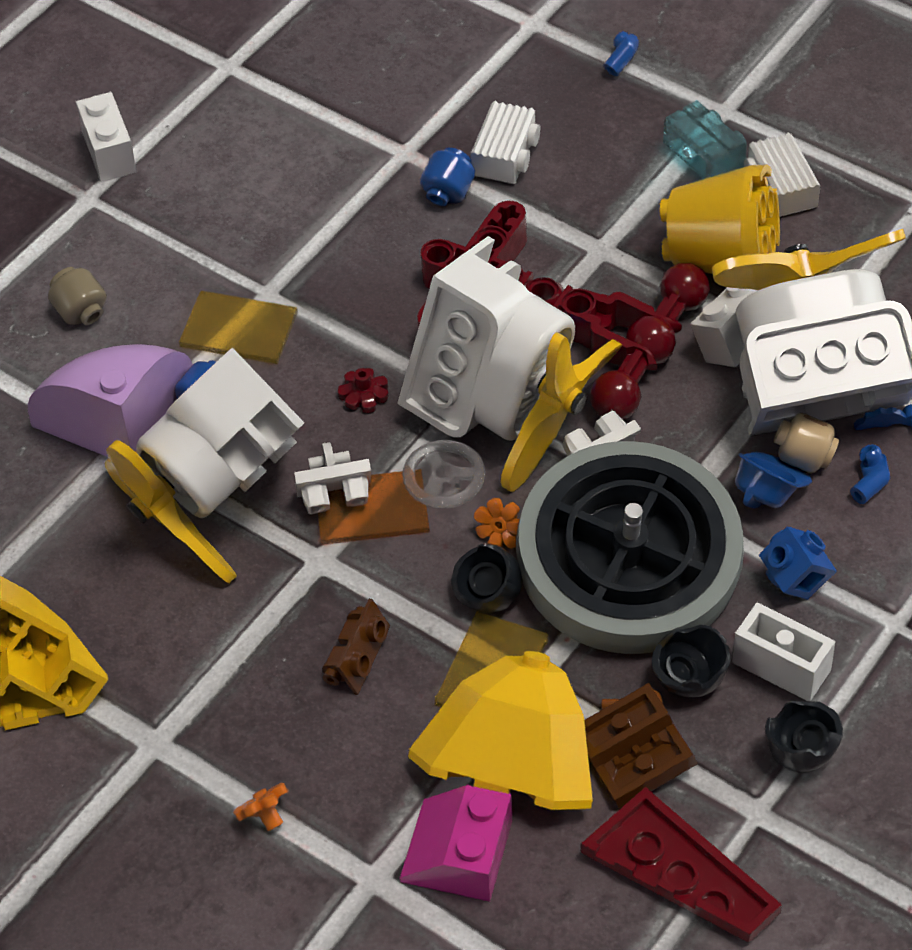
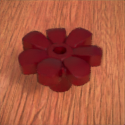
[338,368,389,413]

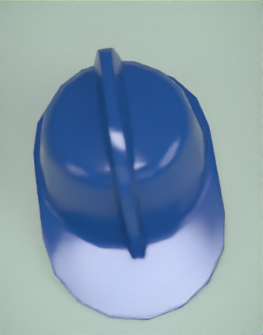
[735,452,812,509]

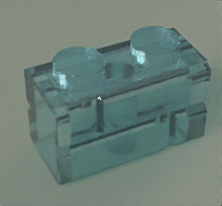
[663,100,747,179]

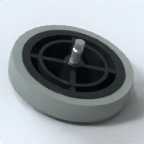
[516,441,744,654]

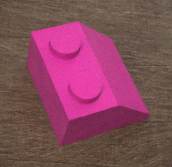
[400,785,512,901]

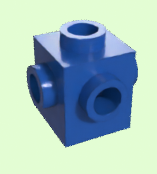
[759,526,837,599]

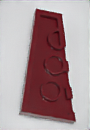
[581,787,782,943]

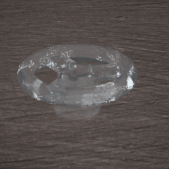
[402,440,486,509]

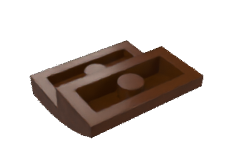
[584,683,698,810]

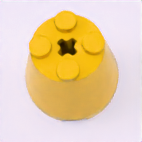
[660,164,780,274]

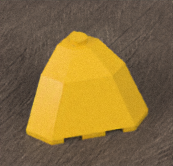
[0,576,108,730]
[408,651,593,810]

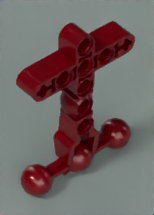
[417,200,710,420]

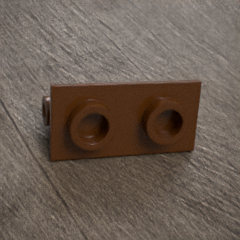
[322,599,390,695]

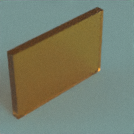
[318,469,430,545]

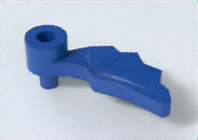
[854,404,912,430]

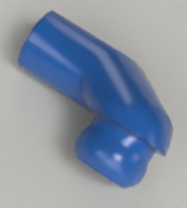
[603,31,639,76]
[850,444,890,504]

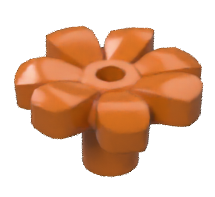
[474,498,520,549]
[233,783,288,831]

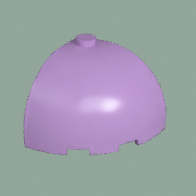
[28,344,193,457]

